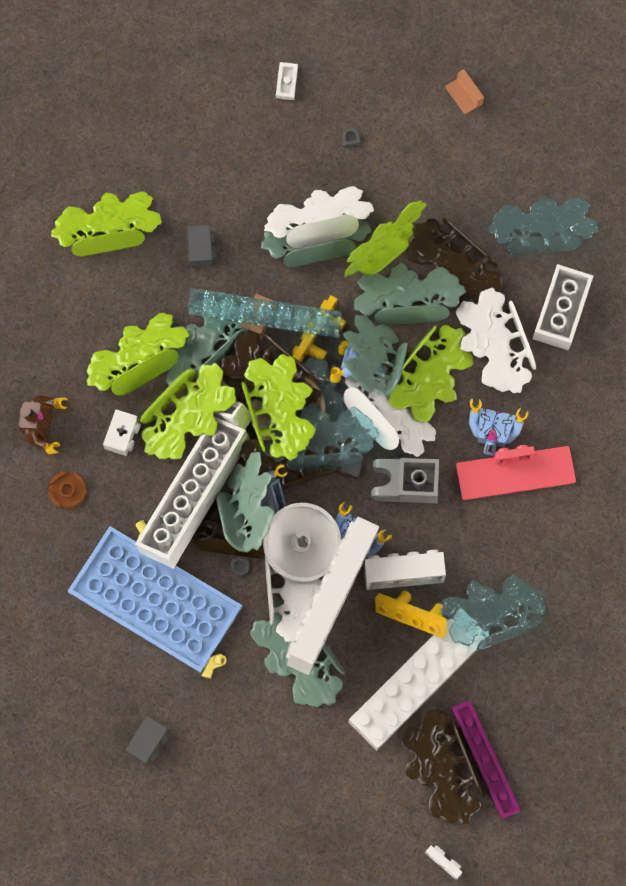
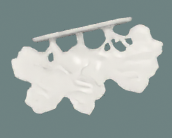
[264,186,374,249]
[456,288,536,393]
[344,373,436,457]
[265,556,322,642]

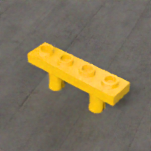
[291,295,347,363]
[375,591,448,638]

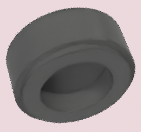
[230,557,250,577]

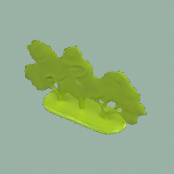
[51,192,162,257]
[345,201,426,277]
[86,313,189,396]
[388,325,473,422]
[242,354,316,461]
[140,363,236,459]

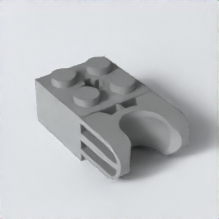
[371,458,439,504]

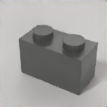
[187,225,216,267]
[125,716,169,765]

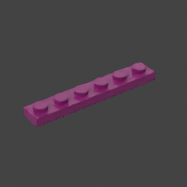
[451,700,521,819]

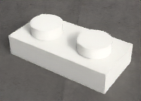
[276,62,298,100]
[425,846,462,879]

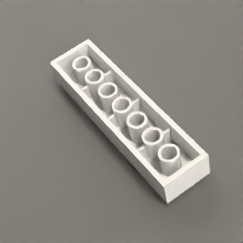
[135,416,250,569]
[286,517,379,676]
[348,608,489,751]

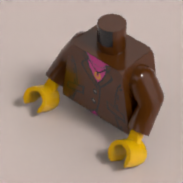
[19,395,68,455]

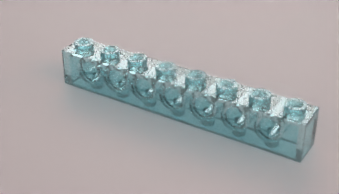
[188,288,342,338]

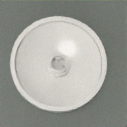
[263,503,341,582]

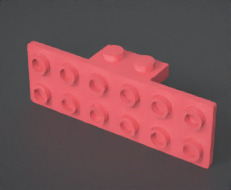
[456,445,576,500]

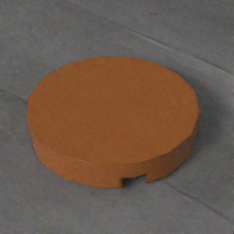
[48,471,87,509]

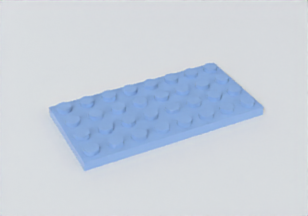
[67,526,242,673]

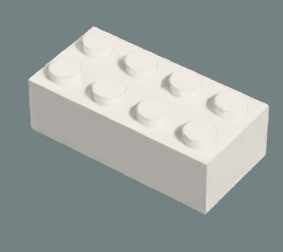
[532,264,593,350]
[364,550,446,590]

